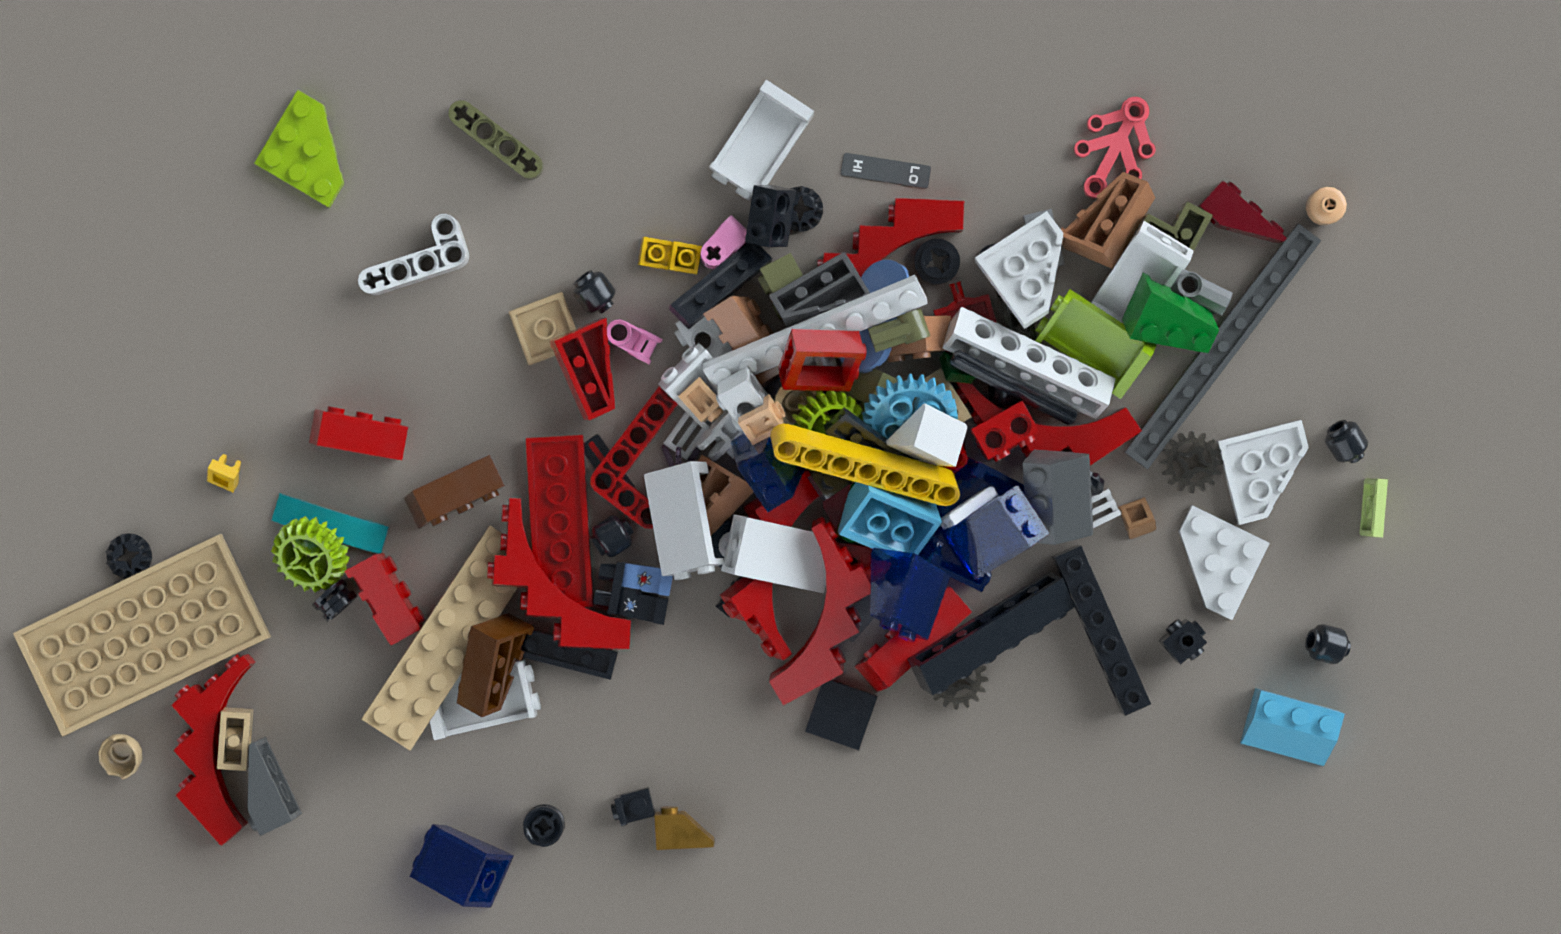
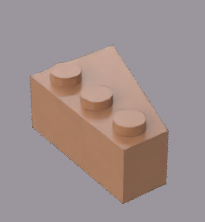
[888,316,951,363]

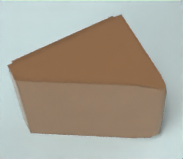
[1118,497,1156,539]

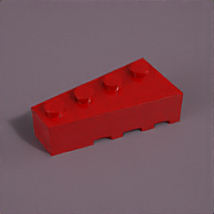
[854,586,972,692]

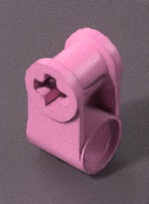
[700,215,747,269]
[607,320,663,365]

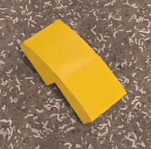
[638,237,702,275]

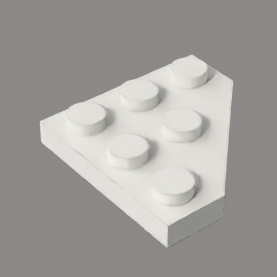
[975,211,1063,329]
[1216,420,1309,525]
[1178,505,1270,620]

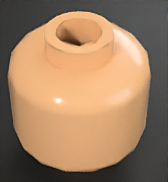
[1306,187,1347,226]

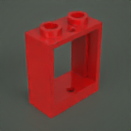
[778,329,867,391]

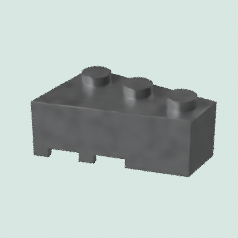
[769,251,870,328]

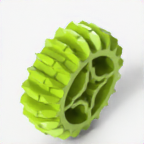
[792,391,863,458]
[271,516,350,593]

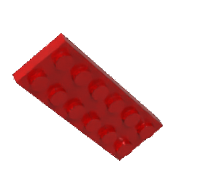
[525,435,594,607]

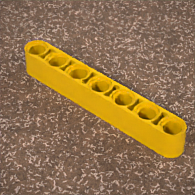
[770,423,960,506]

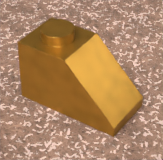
[655,806,715,850]

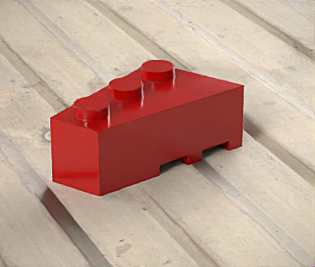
[309,406,408,461]

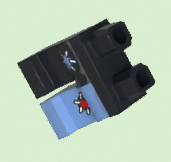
[593,561,673,625]

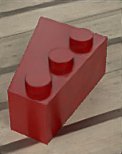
[549,318,615,421]
[344,553,425,646]

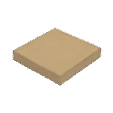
[509,292,576,366]

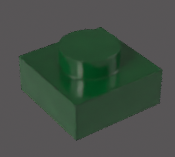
[939,352,976,384]

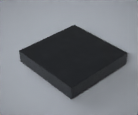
[805,680,878,751]

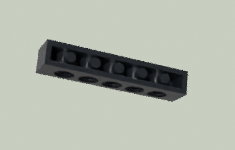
[1052,545,1151,716]

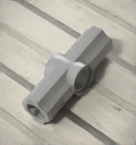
[1170,269,1233,316]

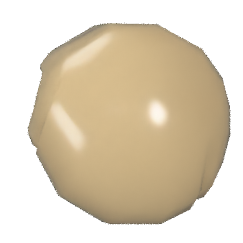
[98,734,143,780]

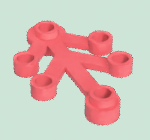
[1073,97,1156,199]

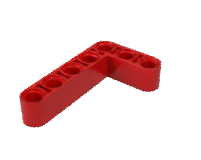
[590,386,679,529]

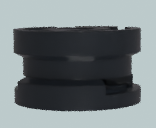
[312,579,358,622]
[523,804,565,847]

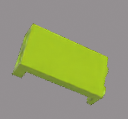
[1035,289,1157,399]

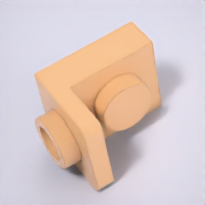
[678,377,724,423]
[738,395,785,445]

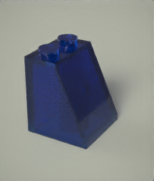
[731,434,805,512]
[943,485,1049,580]
[870,548,951,642]
[409,824,514,908]

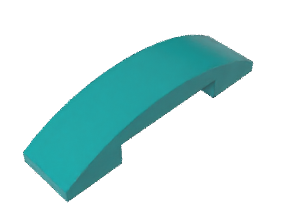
[271,493,389,554]

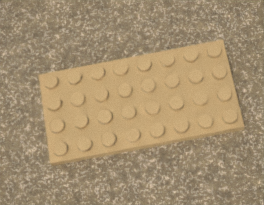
[13,534,271,737]

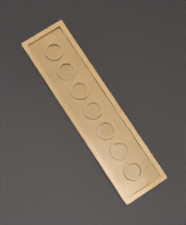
[361,525,518,751]

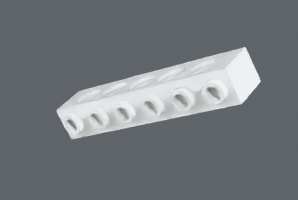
[942,307,1115,419]

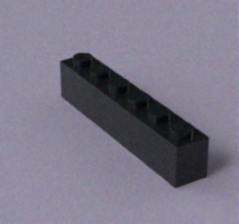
[907,572,1075,696]

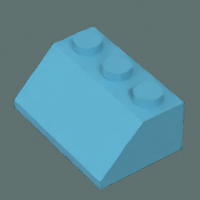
[838,482,942,564]
[1240,688,1345,766]

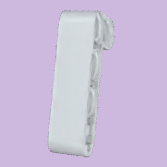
[358,214,469,295]

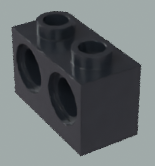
[745,185,796,248]

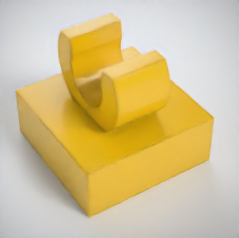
[207,454,241,493]

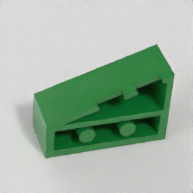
[1122,272,1219,353]

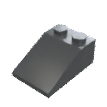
[247,736,302,836]

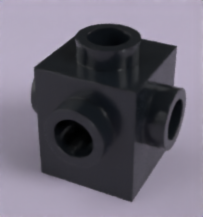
[1158,619,1207,665]

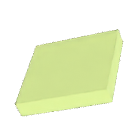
[1359,478,1388,538]

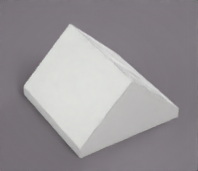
[886,403,967,467]

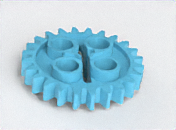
[862,374,958,439]

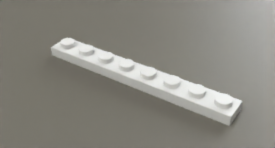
[702,275,928,391]

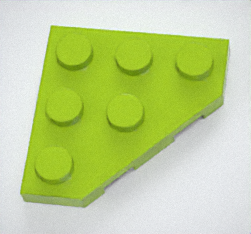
[254,90,344,208]

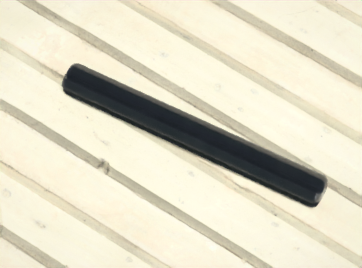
[950,350,1078,425]

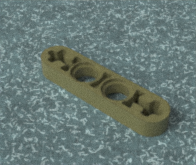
[448,100,544,180]

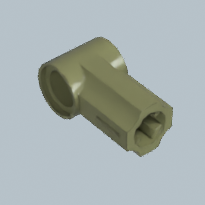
[868,308,930,353]

